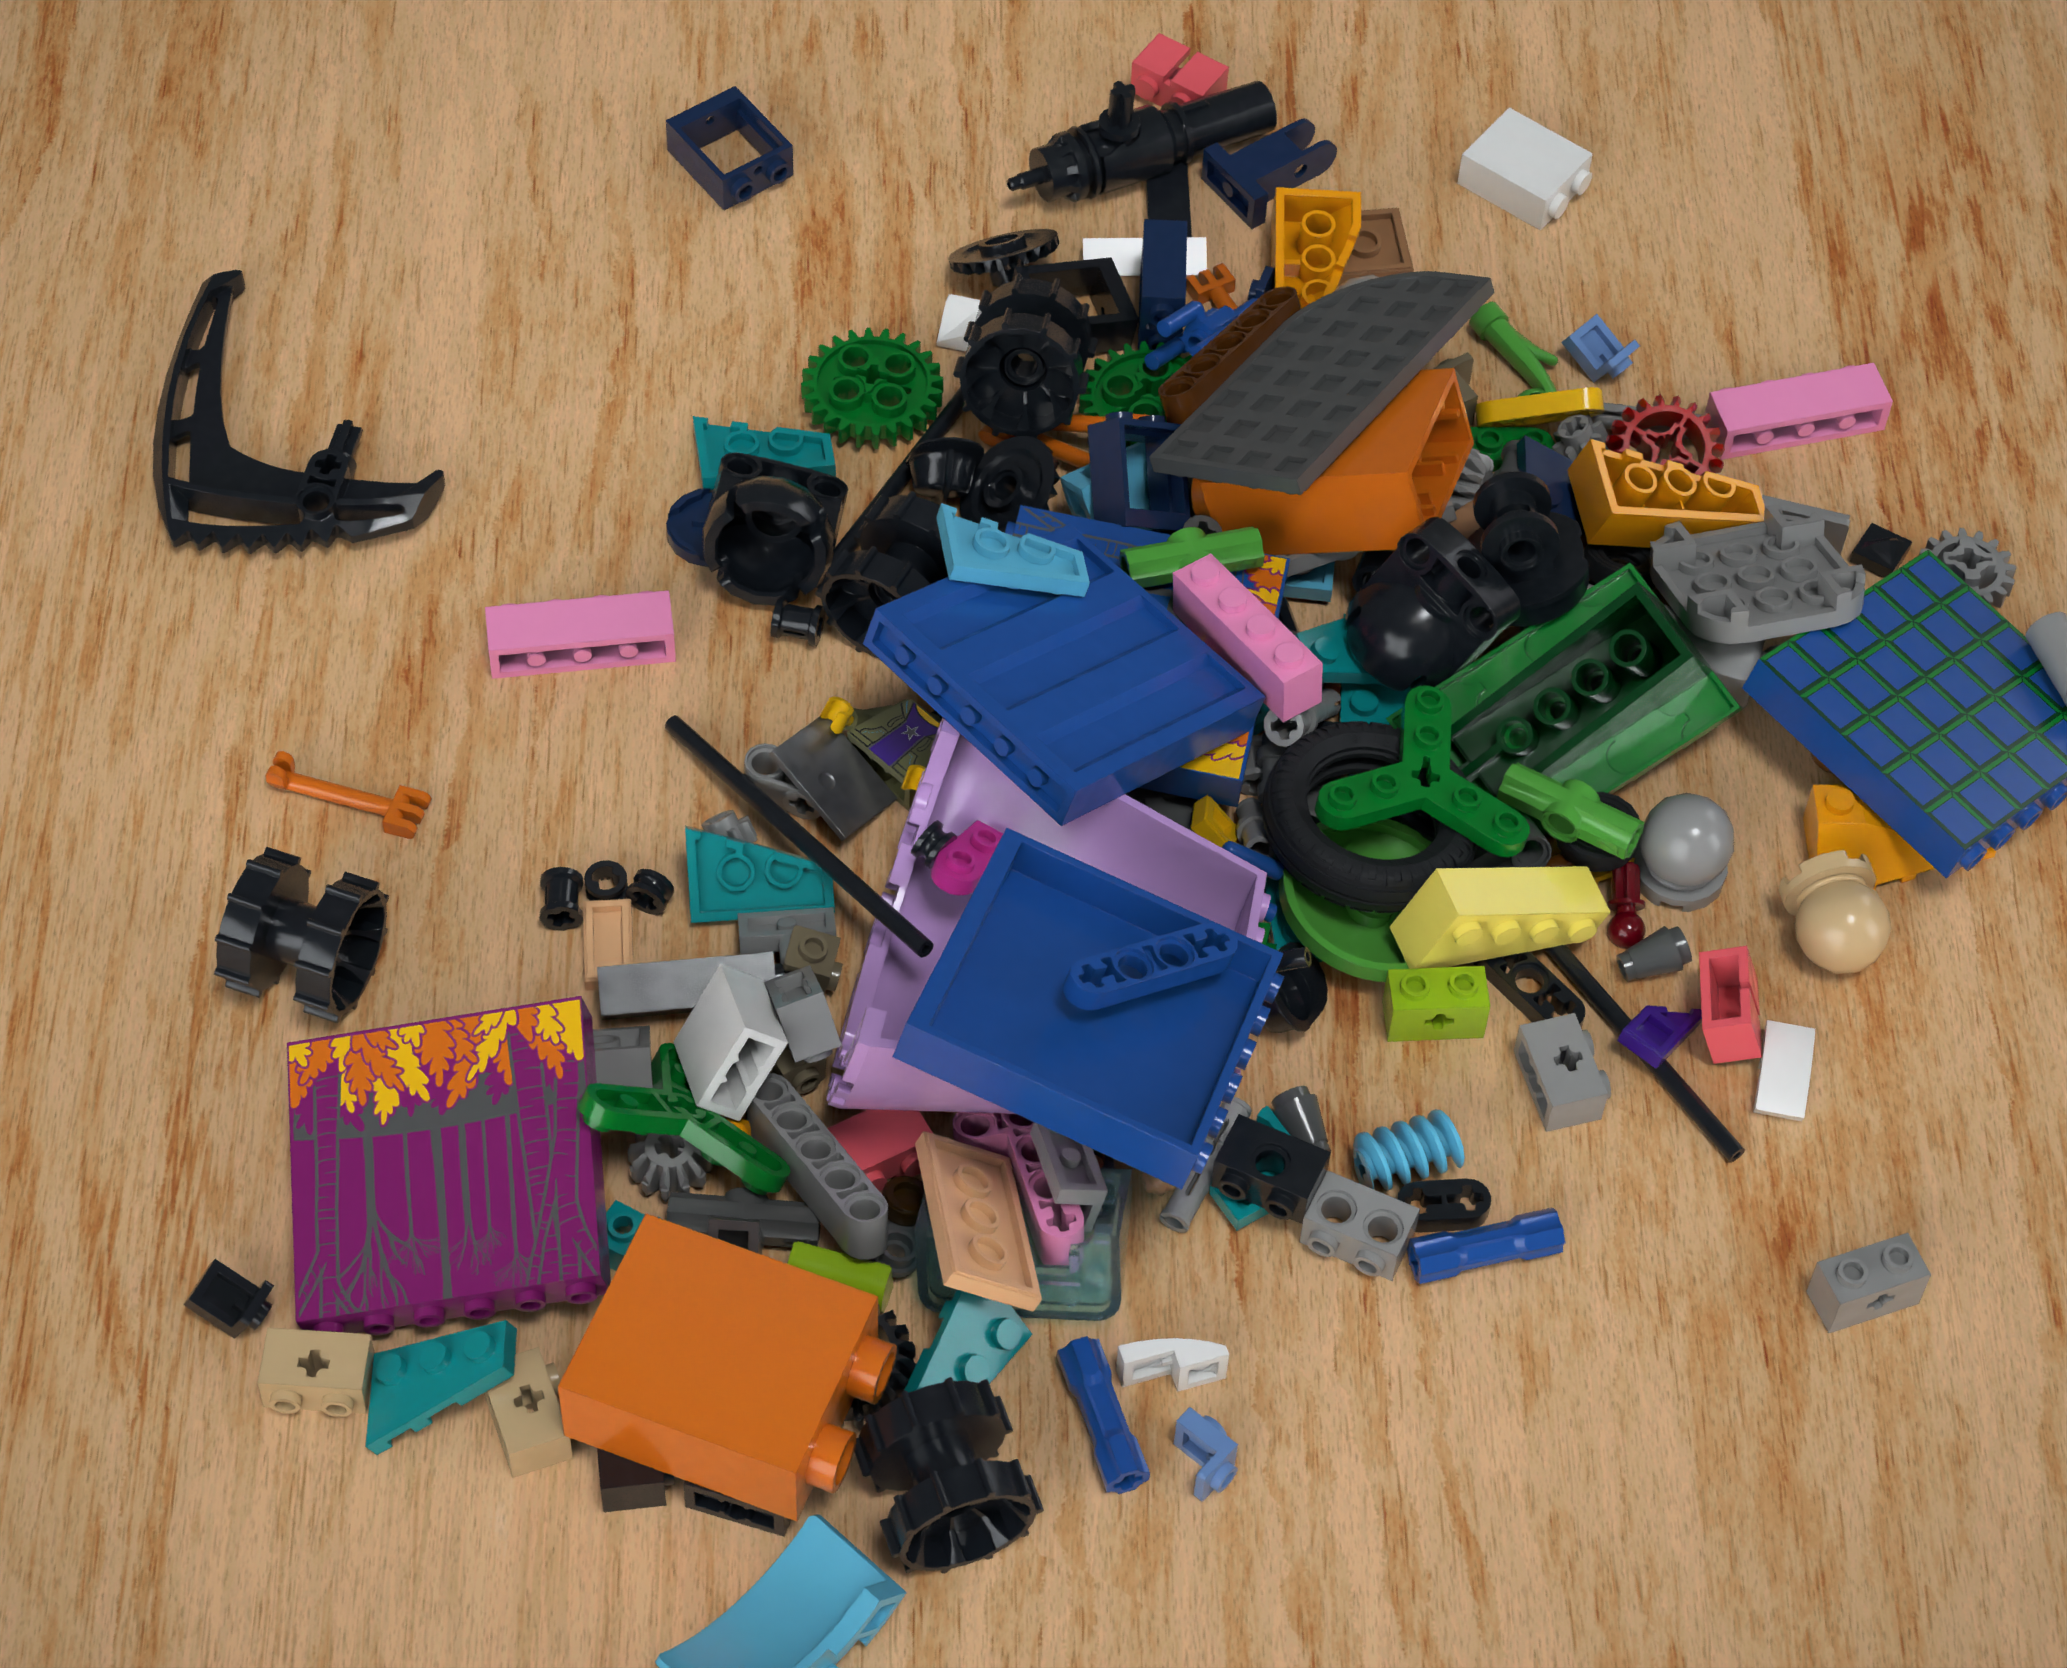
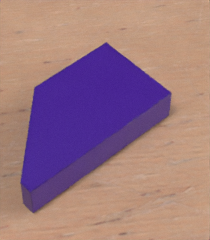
[1617,1005,1702,1069]

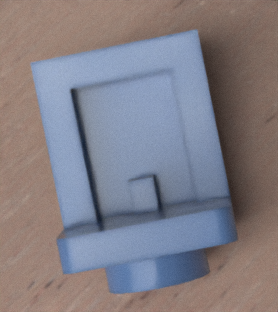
[1561,314,1640,383]
[1174,1407,1238,1501]

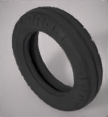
[1262,721,1478,913]

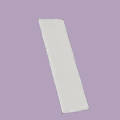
[1083,237,1207,276]

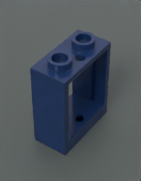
[666,86,794,210]
[1138,219,1187,357]
[1088,412,1190,535]

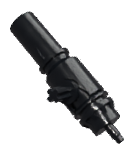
[1007,80,1277,202]

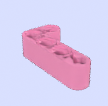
[953,1112,1085,1271]

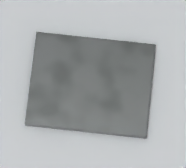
[769,716,897,841]

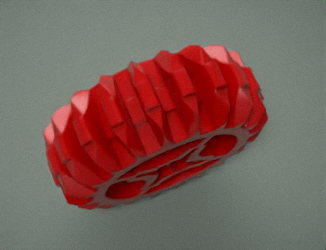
[1605,394,1725,476]

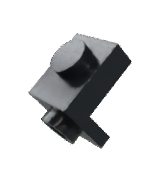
[183,1259,274,1339]

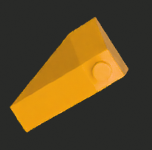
[1271,187,1361,308]
[1803,785,1996,890]

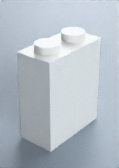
[1457,108,1593,230]
[674,964,788,1121]

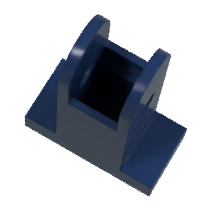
[1201,119,1337,229]

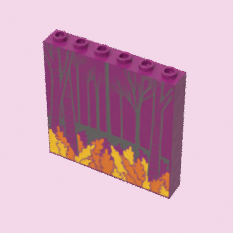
[287,996,611,1335]

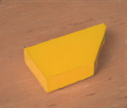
[1191,795,1242,847]

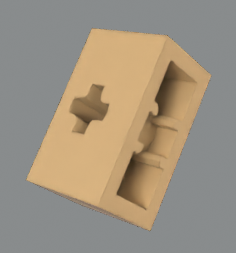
[257,1328,375,1417]
[484,1347,573,1478]

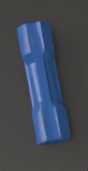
[1407,1207,1565,1284]
[1057,1336,1150,1494]

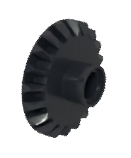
[948,229,1060,287]
[960,436,1060,533]

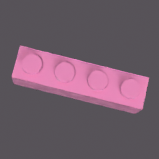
[1705,363,1893,460]
[1173,553,1323,723]
[485,590,676,679]

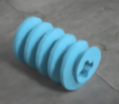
[1353,1109,1465,1191]

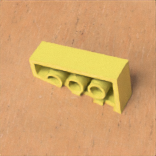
[1390,866,1611,969]

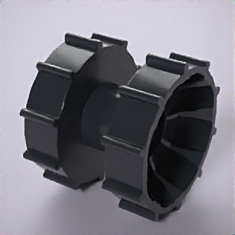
[953,273,1098,439]
[815,491,948,658]
[214,847,389,1023]
[854,1377,1044,1573]

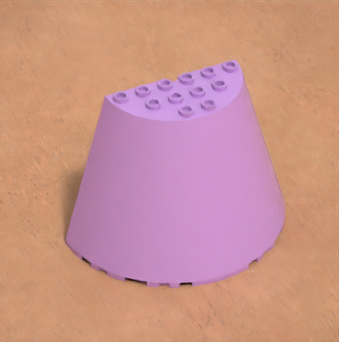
[826,717,1271,1114]

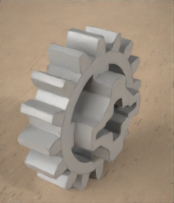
[1919,528,2016,608]

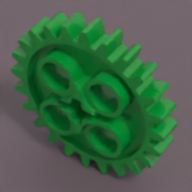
[801,328,944,449]
[1079,341,1192,447]

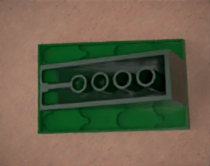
[1386,563,1743,837]

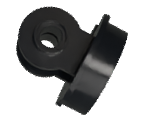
[1467,471,1589,627]

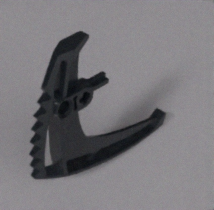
[153,270,445,554]

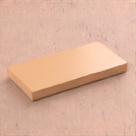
[915,1131,1042,1312]

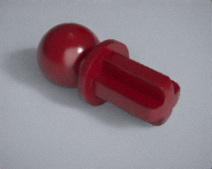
[1607,862,1646,949]

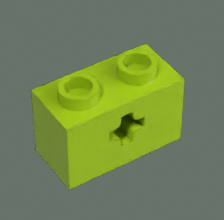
[1382,966,1491,1042]

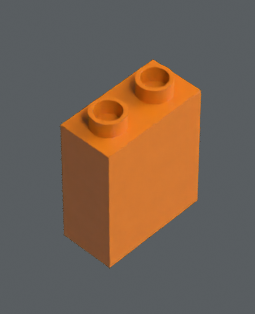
[1191,368,1474,555]
[558,1213,897,1522]

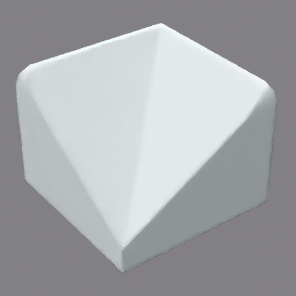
[937,294,980,352]

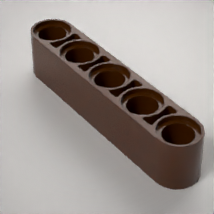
[1158,286,1302,424]

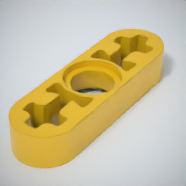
[1475,387,1604,427]

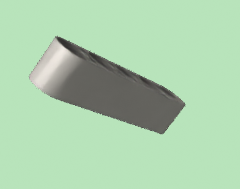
[746,1073,888,1259]

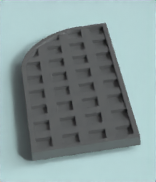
[1149,271,1495,495]

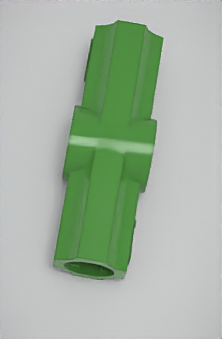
[1119,526,1265,588]
[1497,762,1645,860]

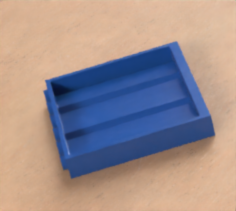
[863,524,1266,826]

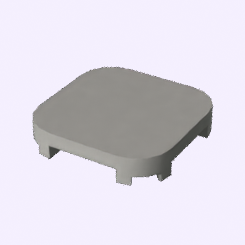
[1649,505,1866,644]

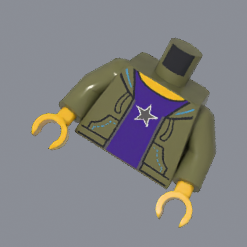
[820,696,942,811]

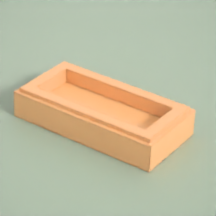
[583,899,634,991]

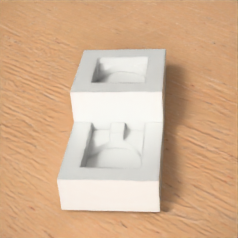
[1753,1020,1815,1121]
[1116,1338,1229,1392]

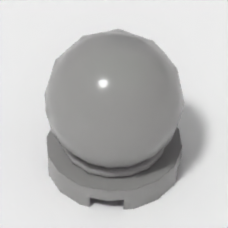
[1633,793,1734,912]

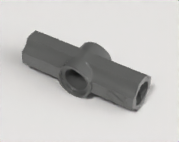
[667,1187,821,1249]

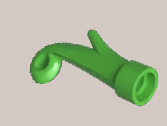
[1469,302,1558,397]

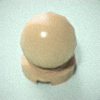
[1778,850,1892,974]

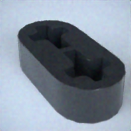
[1397,1178,1491,1233]

